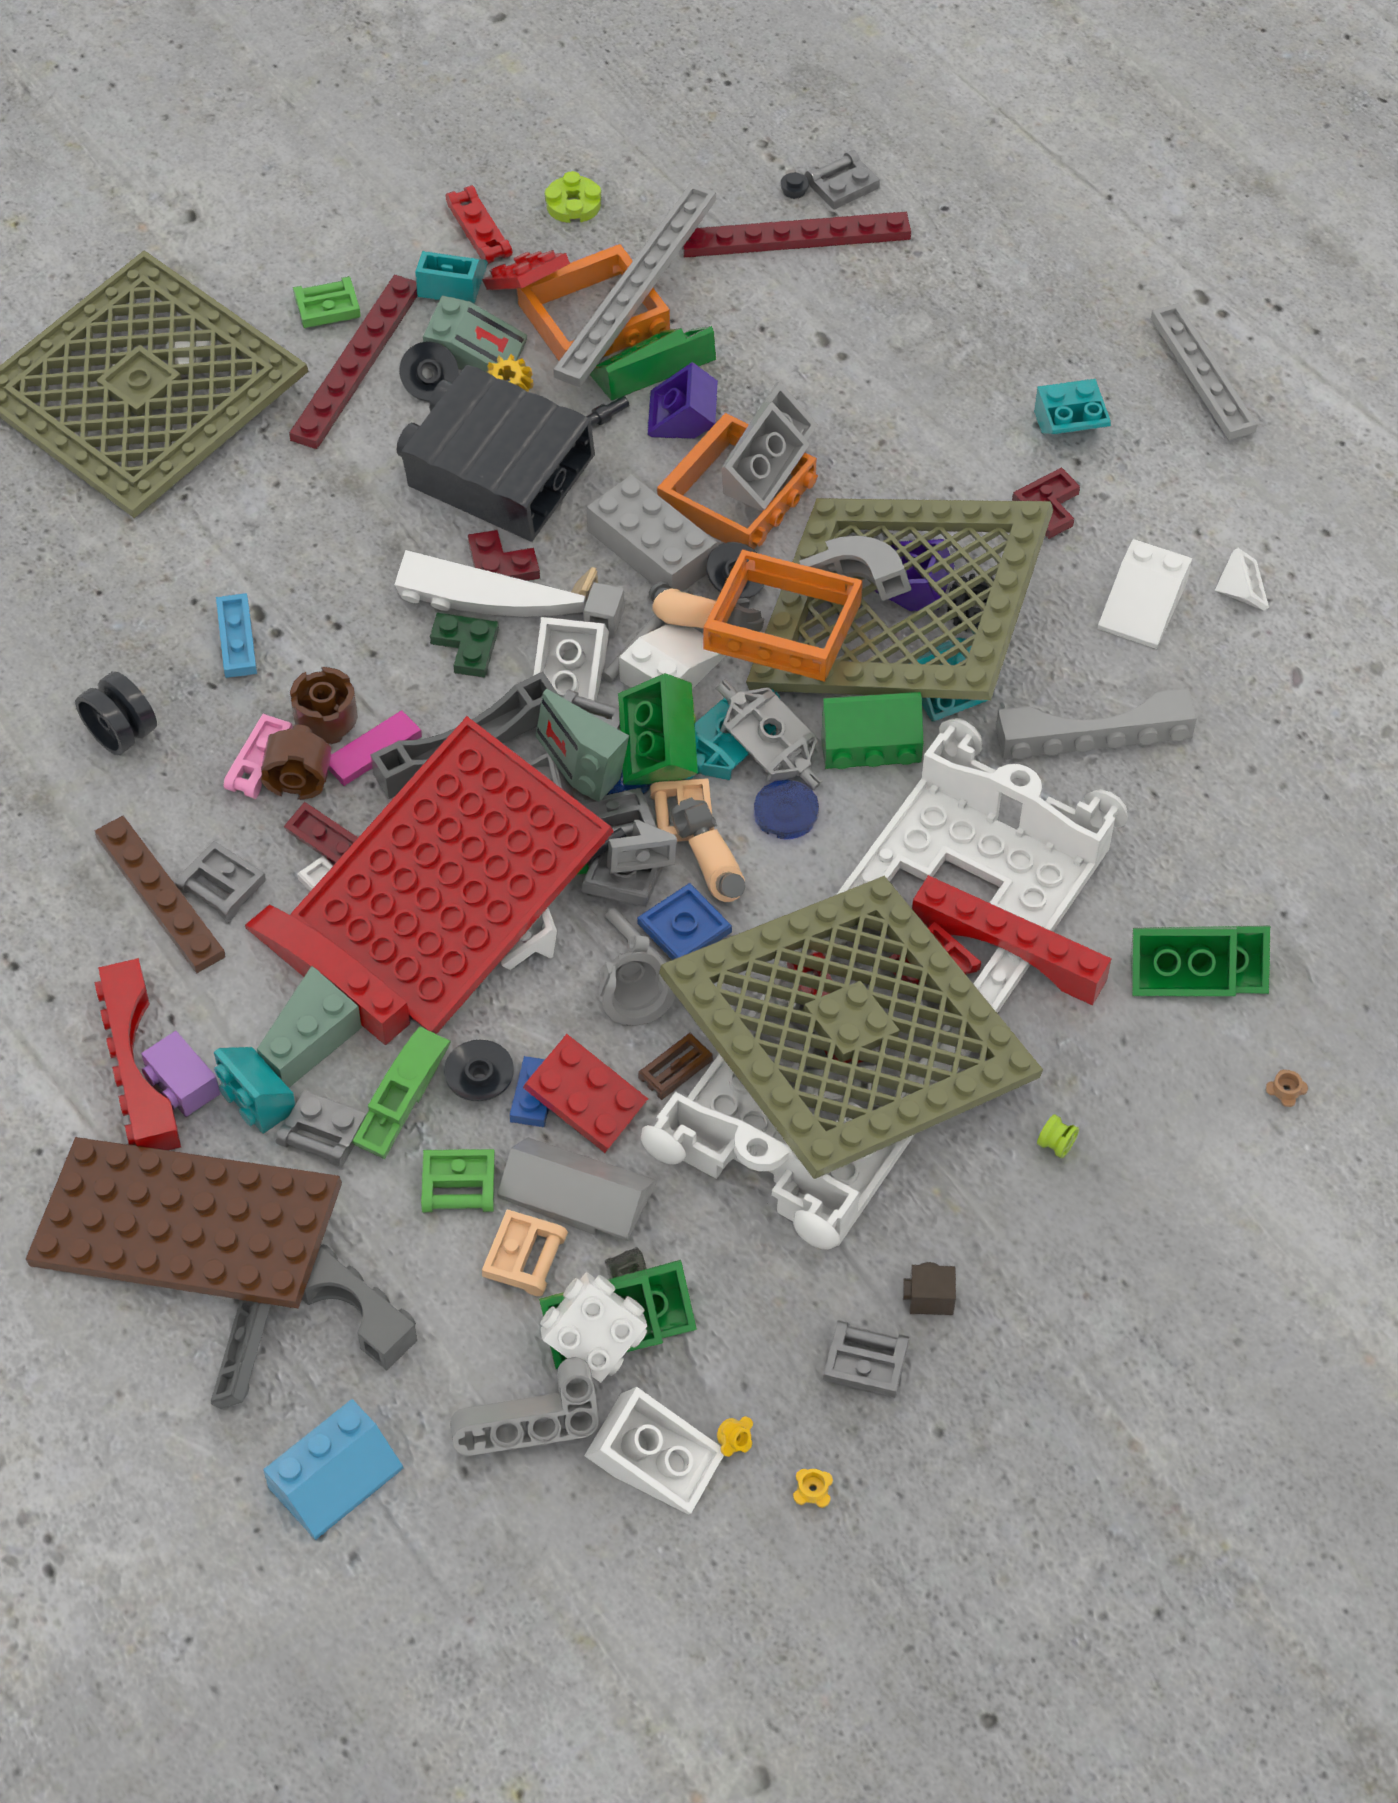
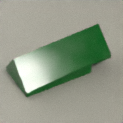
[590,326,716,401]
[1131,925,1270,996]
[539,1260,697,1370]

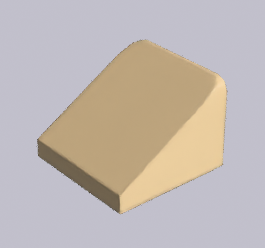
[571,567,598,600]

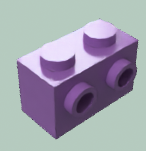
[141,1030,220,1117]

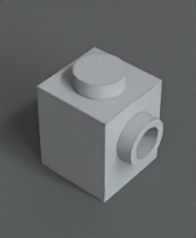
[583,582,625,637]

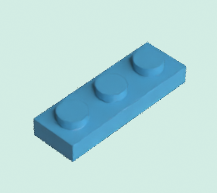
[216,593,257,678]

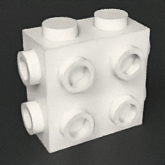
[540,1272,647,1383]

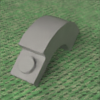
[799,536,912,601]

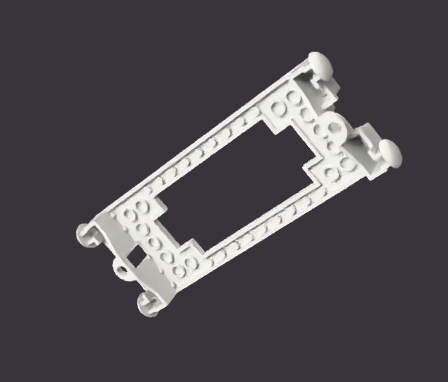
[640,718,1128,1250]

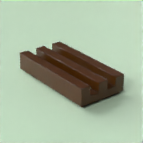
[638,1033,713,1100]

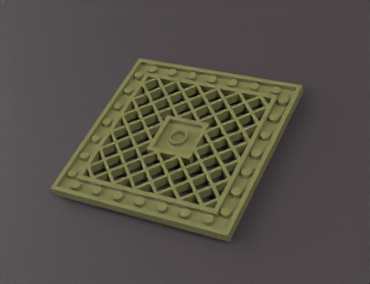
[0,250,308,518]
[659,875,1043,1179]

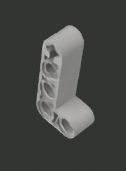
[450,1357,598,1456]

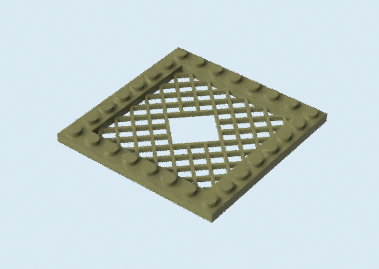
[746,498,1053,700]

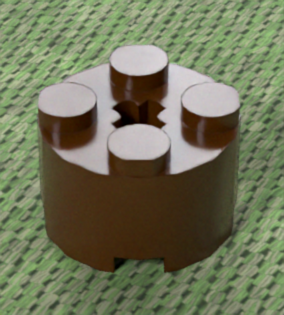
[290,667,358,744]
[261,724,332,800]

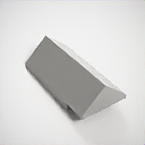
[721,382,818,511]
[497,1137,656,1241]

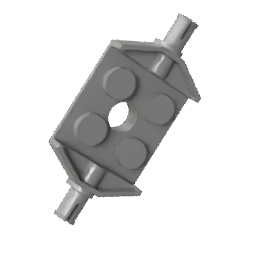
[715,679,823,791]

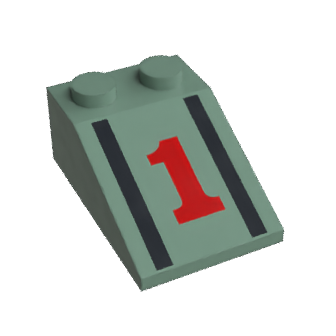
[423,296,527,380]
[536,689,629,802]

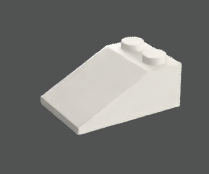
[1097,539,1192,649]
[533,617,609,714]
[619,624,726,689]
[584,1387,724,1515]

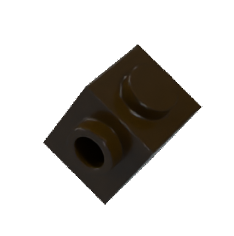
[903,1262,956,1315]

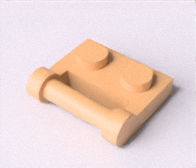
[650,778,714,842]
[482,1209,568,1296]

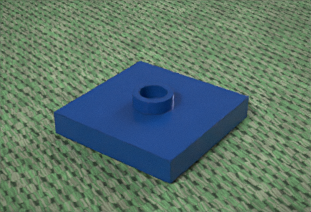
[637,883,732,960]

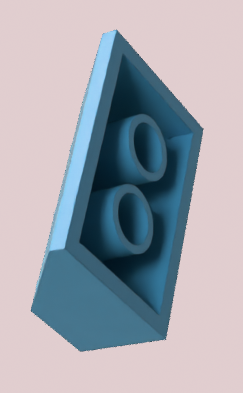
[263,1399,403,1540]

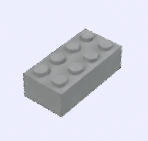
[586,474,717,592]

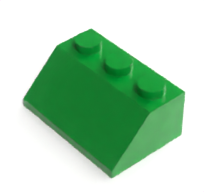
[618,673,698,785]
[821,692,924,769]

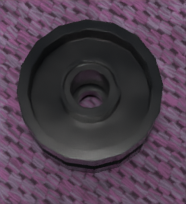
[75,671,157,755]

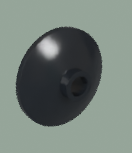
[399,341,459,401]
[706,542,764,599]
[444,1039,514,1101]

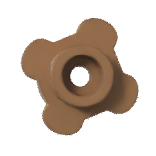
[1266,1069,1308,1107]

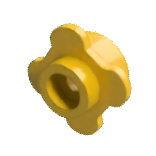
[717,1416,753,1457]
[793,1469,833,1508]

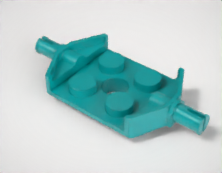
[683,689,780,780]

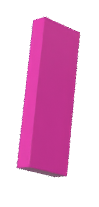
[328,710,422,786]

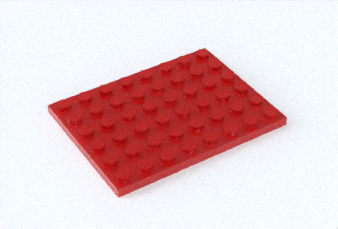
[290,716,614,1034]

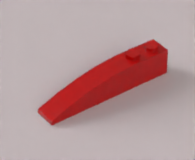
[245,904,410,1046]

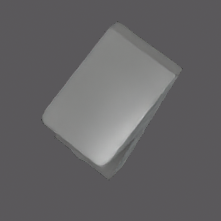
[607,820,677,874]

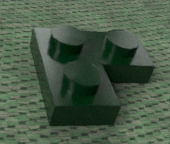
[430,612,499,678]

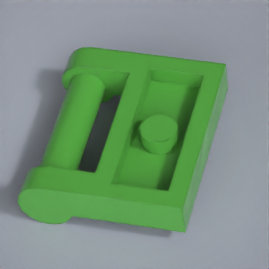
[293,276,361,328]
[421,1149,495,1213]

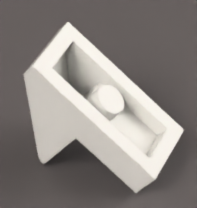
[501,908,557,970]

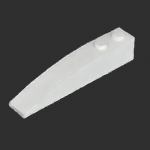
[394,550,587,617]

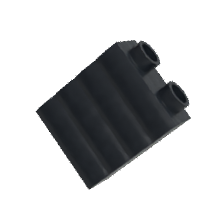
[396,365,595,542]

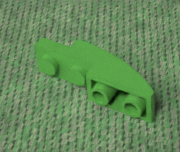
[353,1026,451,1159]

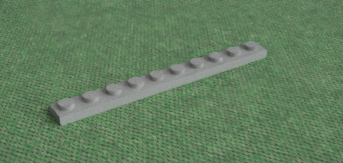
[553,183,716,387]

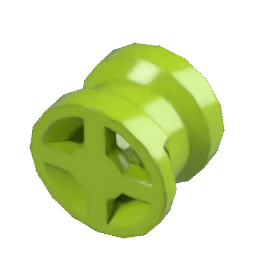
[1037,1114,1079,1159]

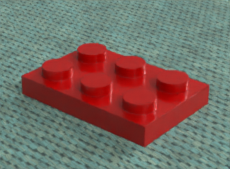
[482,250,570,290]
[523,1033,648,1153]

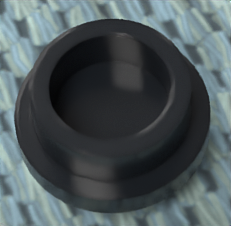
[781,172,809,199]

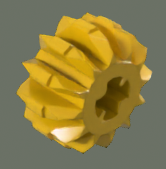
[487,354,534,392]

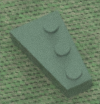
[257,966,362,1088]

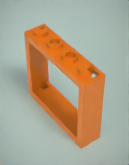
[517,244,670,361]
[657,413,818,549]
[703,549,863,682]

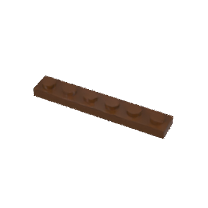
[94,815,226,974]

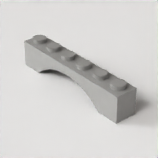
[996,688,1197,760]

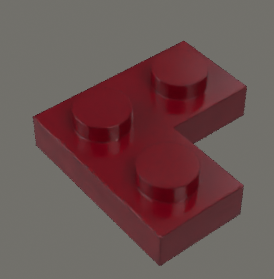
[1012,467,1080,539]
[467,530,540,581]

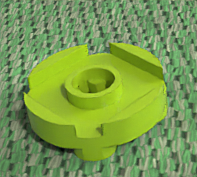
[545,171,602,223]

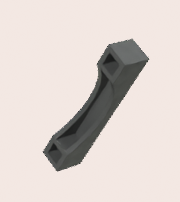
[370,671,559,799]

